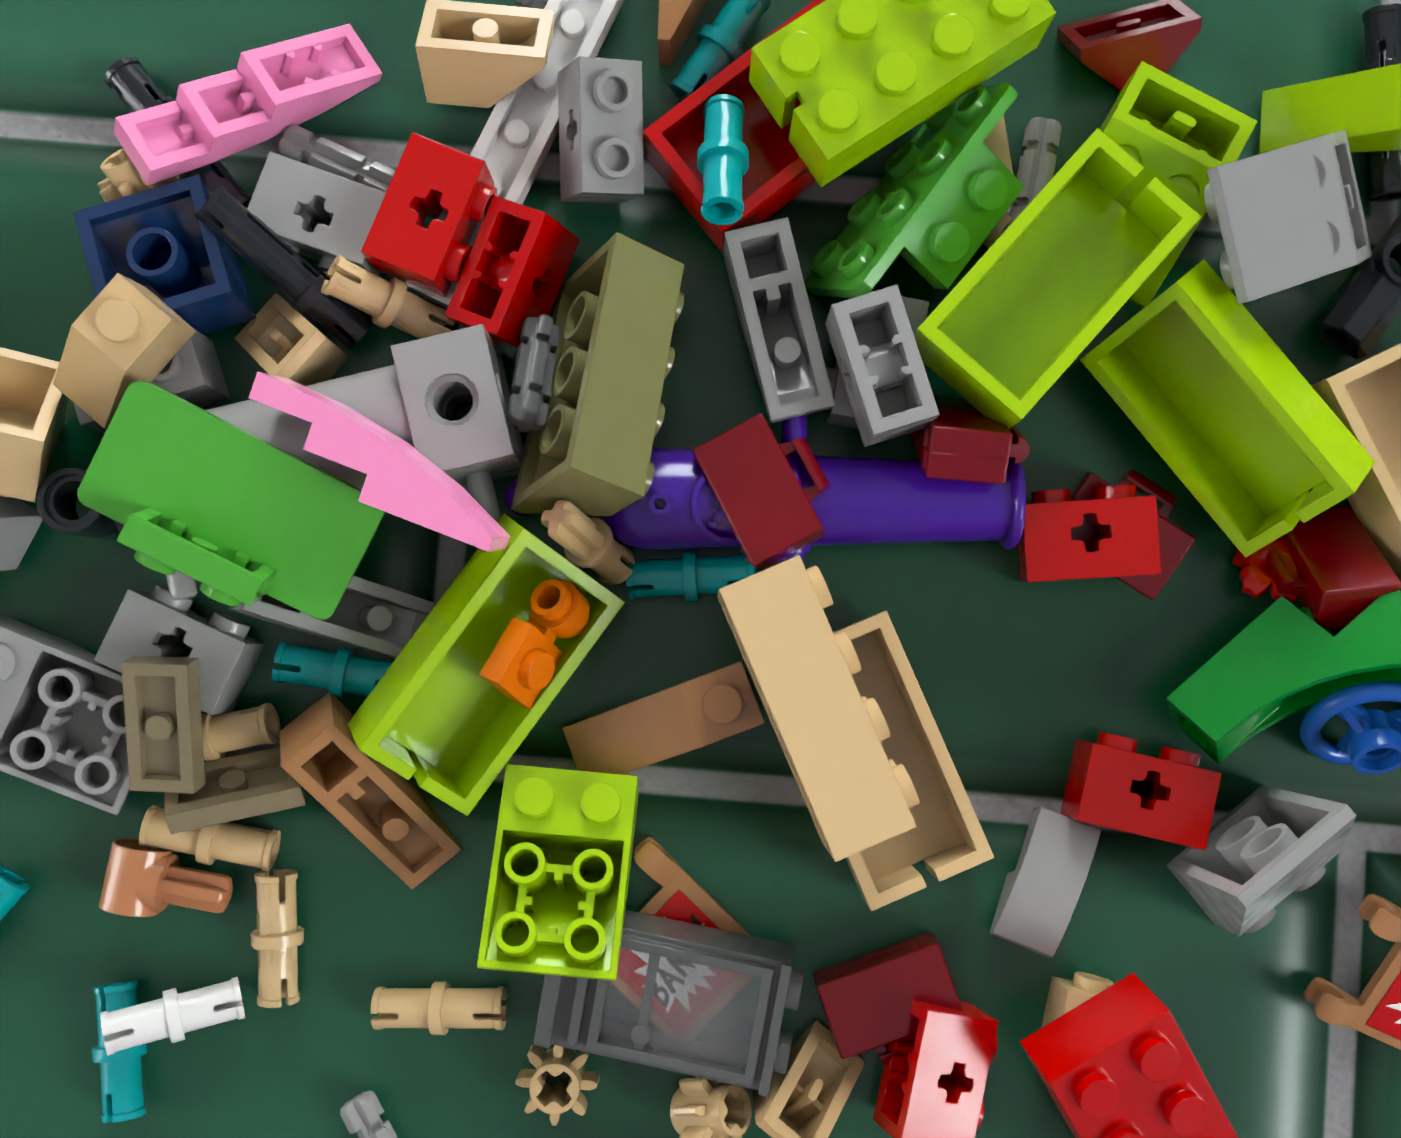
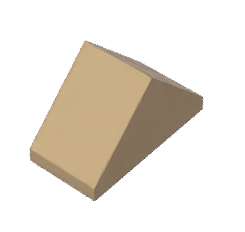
[234,293,349,386]
[752,1020,866,1138]

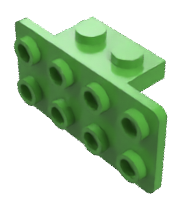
[805,82,1025,298]
[77,381,385,620]

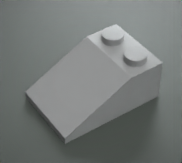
[1166,785,1357,937]

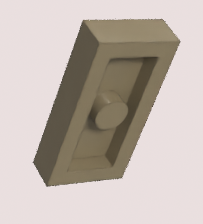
[121,655,205,794]
[164,747,306,834]

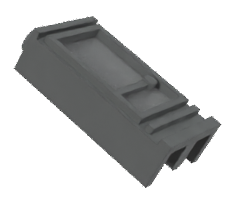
[533,910,805,1097]

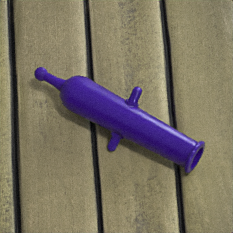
[503,414,1026,564]

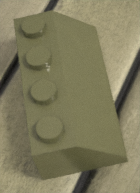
[511,232,684,516]

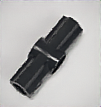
[1314,213,1401,359]

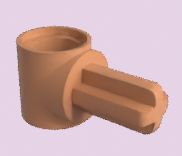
[99,839,233,917]

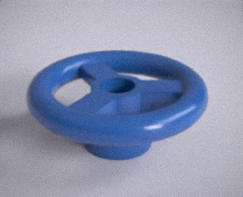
[1300,681,1401,774]

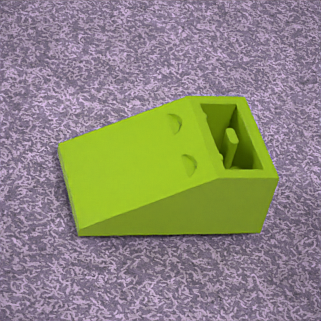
[1100,61,1258,308]
[477,764,638,981]

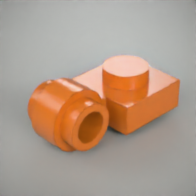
[479,579,590,709]

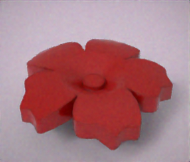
[1233,536,1302,604]

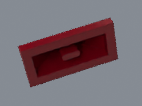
[1057,0,1202,90]

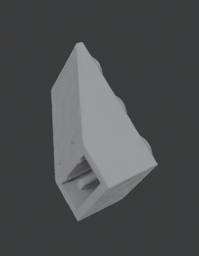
[1204,129,1373,304]
[0,615,130,816]

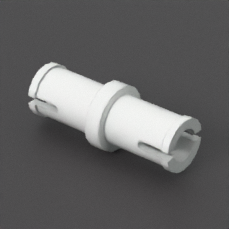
[100,977,245,1056]

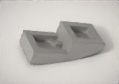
[989,807,1101,958]

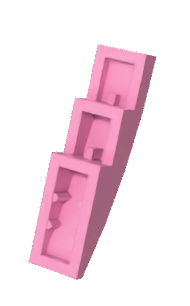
[113,23,383,186]
[249,372,511,552]

